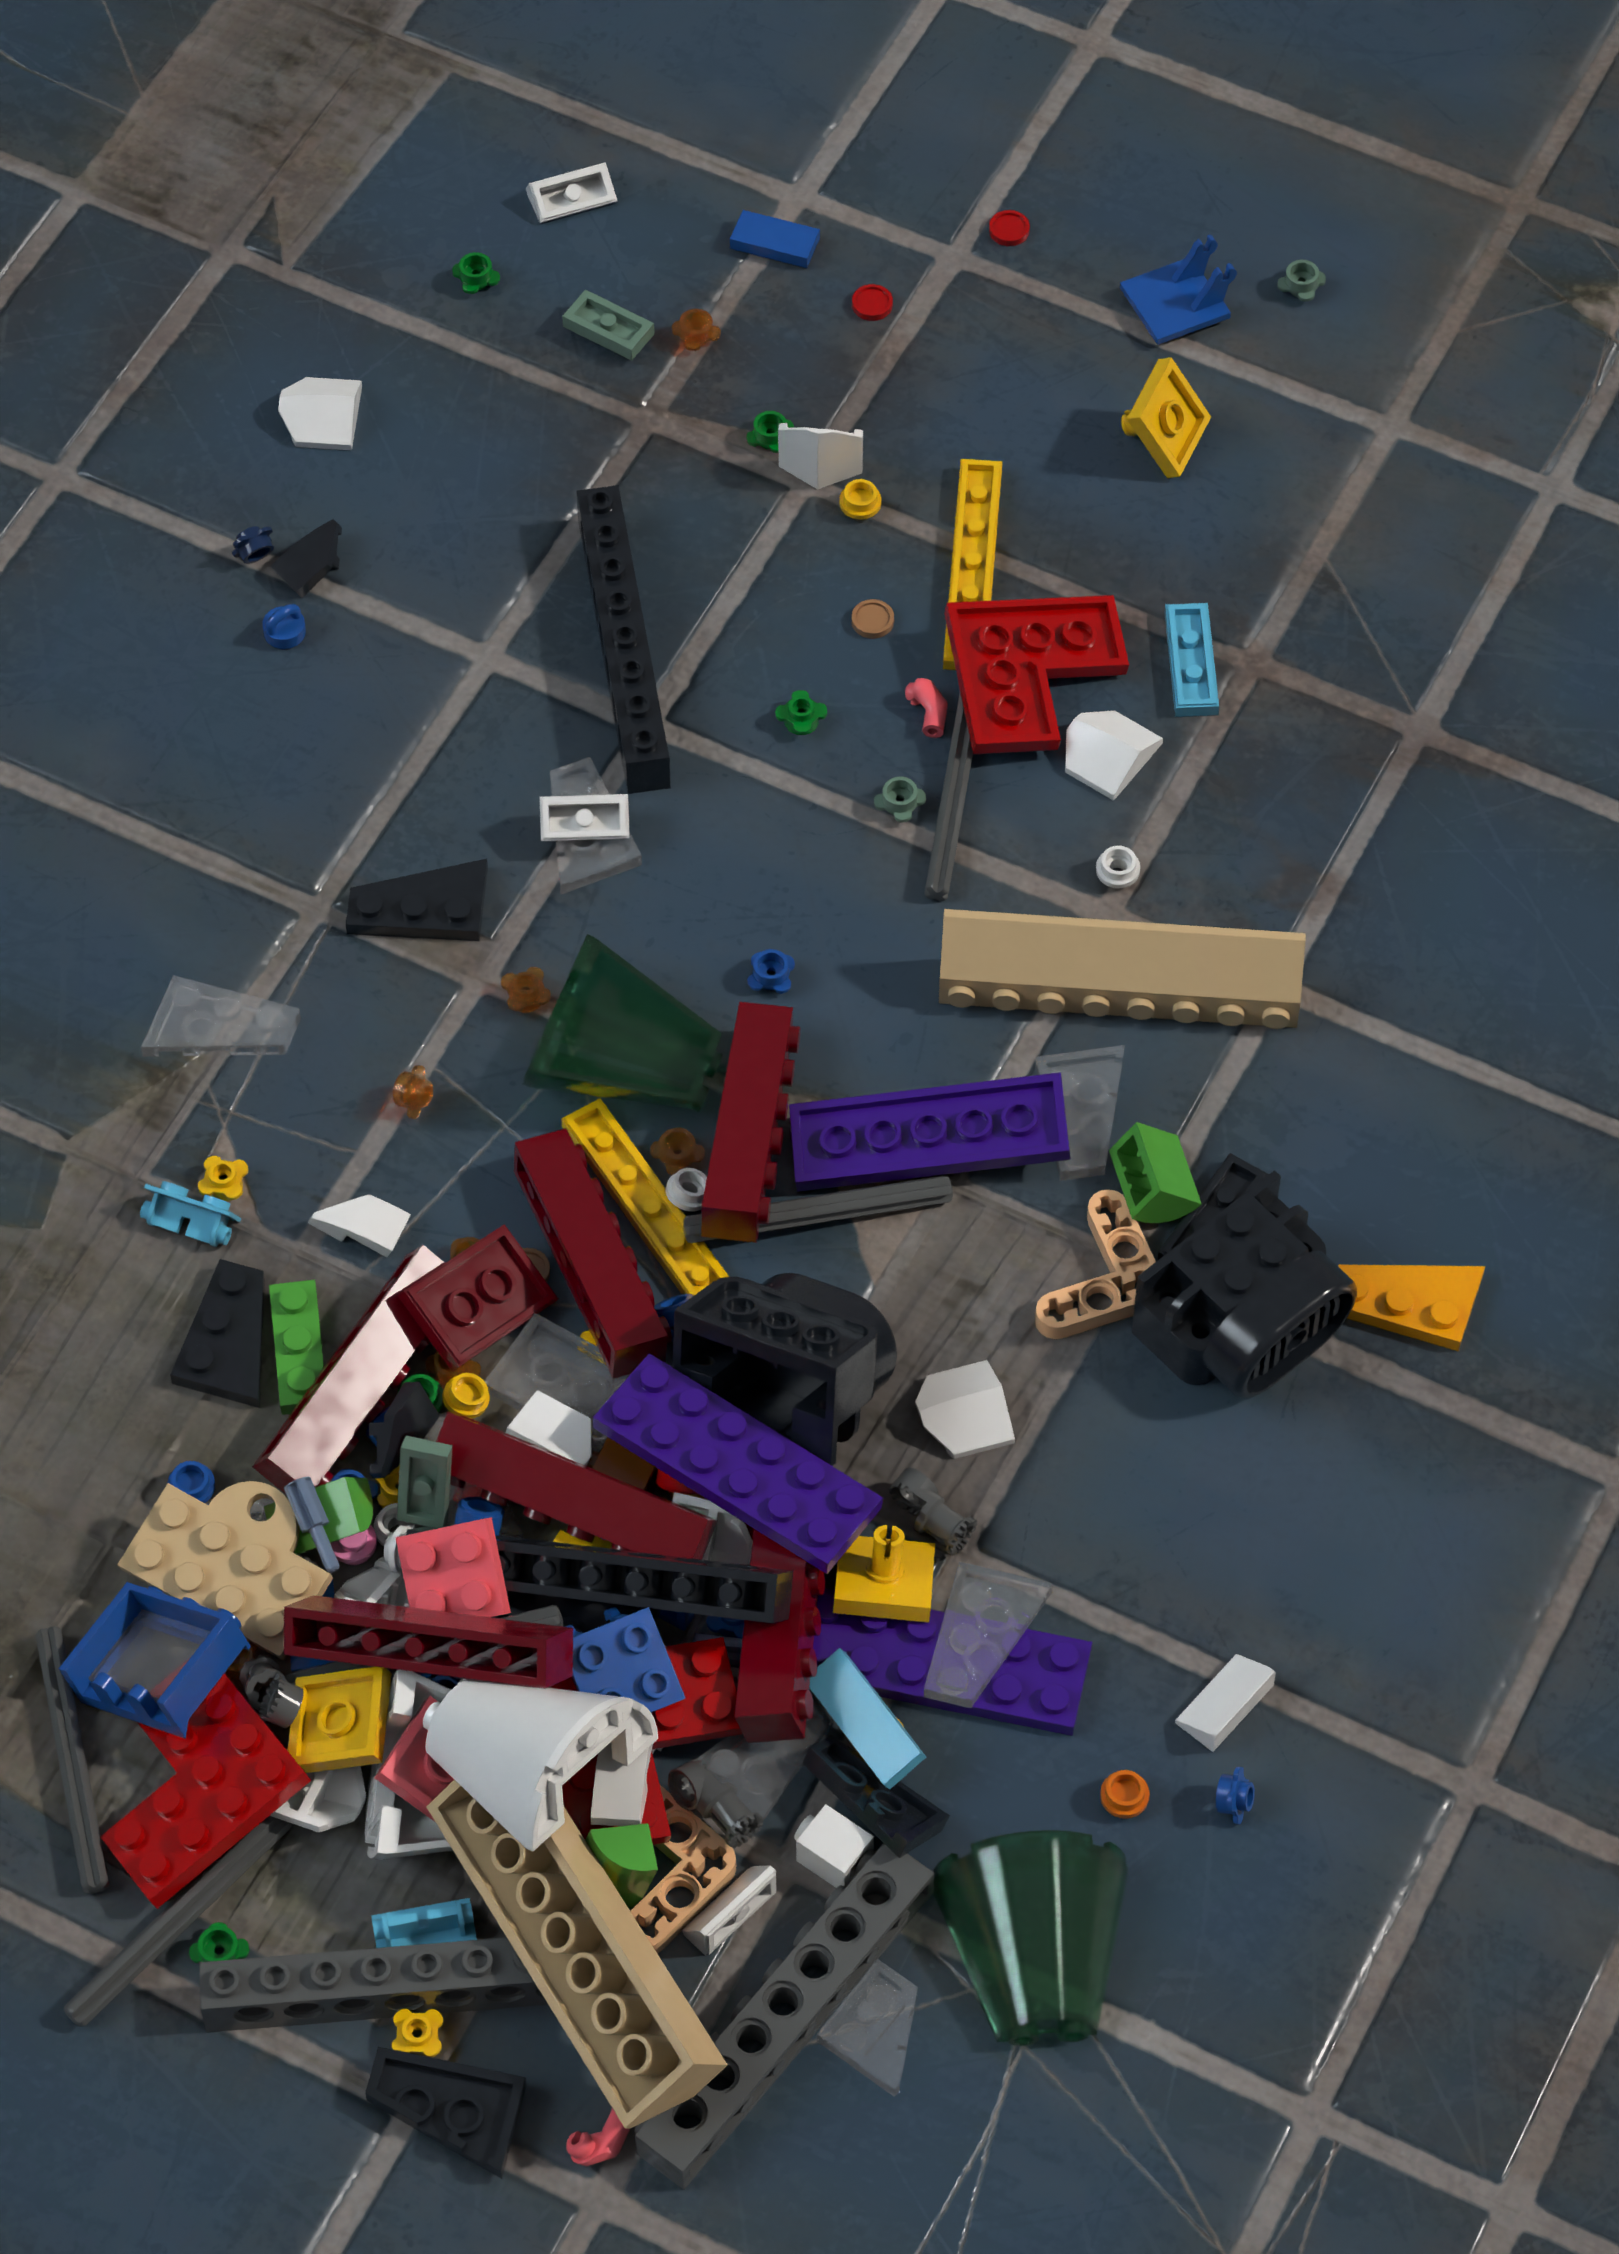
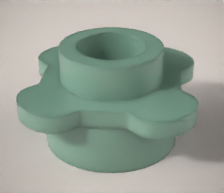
[1277,260,1326,302]
[874,776,926,822]

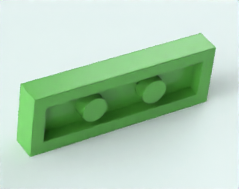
[269,1280,324,1415]

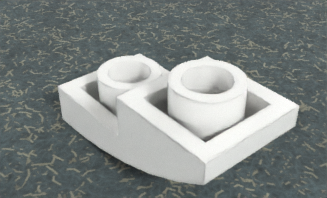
[591,1742,653,1826]

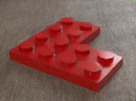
[944,595,1129,754]
[548,1637,742,1845]
[100,1665,312,1909]

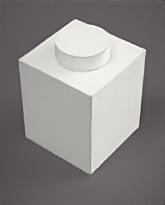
[794,1804,874,1888]

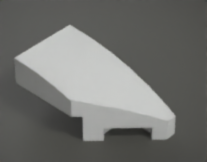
[308,1194,411,1257]

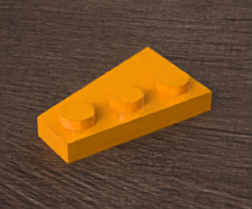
[1338,1264,1485,1351]

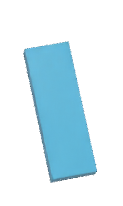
[1164,603,1219,717]
[809,1648,927,1789]

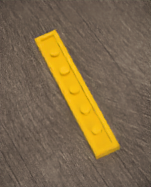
[943,459,1003,670]
[561,1098,729,1295]

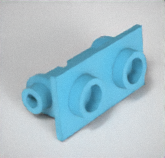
[140,1181,241,1247]
[371,1898,477,1948]

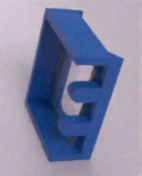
[58,1582,251,1739]

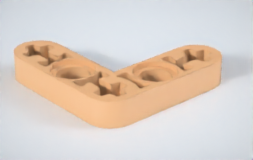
[1035,1189,1162,1339]
[631,1785,736,1954]

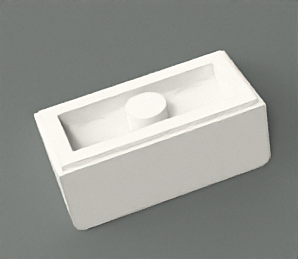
[526,162,617,223]
[540,794,629,841]
[1175,1654,1276,1752]
[682,1865,776,1956]

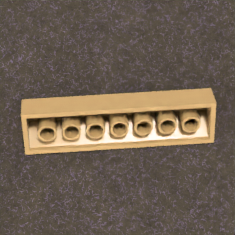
[939,909,1306,1029]
[426,1780,728,2129]

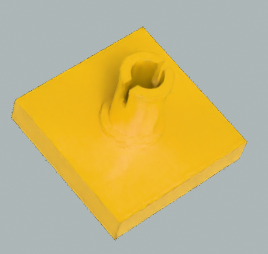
[1121,357,1211,478]
[833,1525,935,1623]
[288,1666,392,1773]

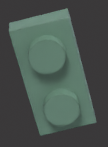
[562,289,654,361]
[397,1436,452,1528]

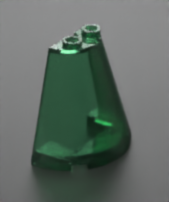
[522,934,723,1112]
[933,1830,1128,2046]

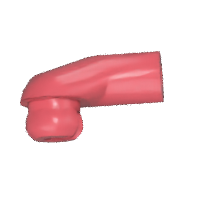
[905,678,948,738]
[566,2108,630,2167]

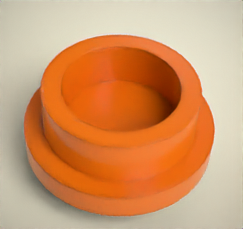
[1100,1770,1150,1819]

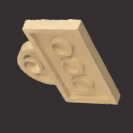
[117,1481,333,1660]

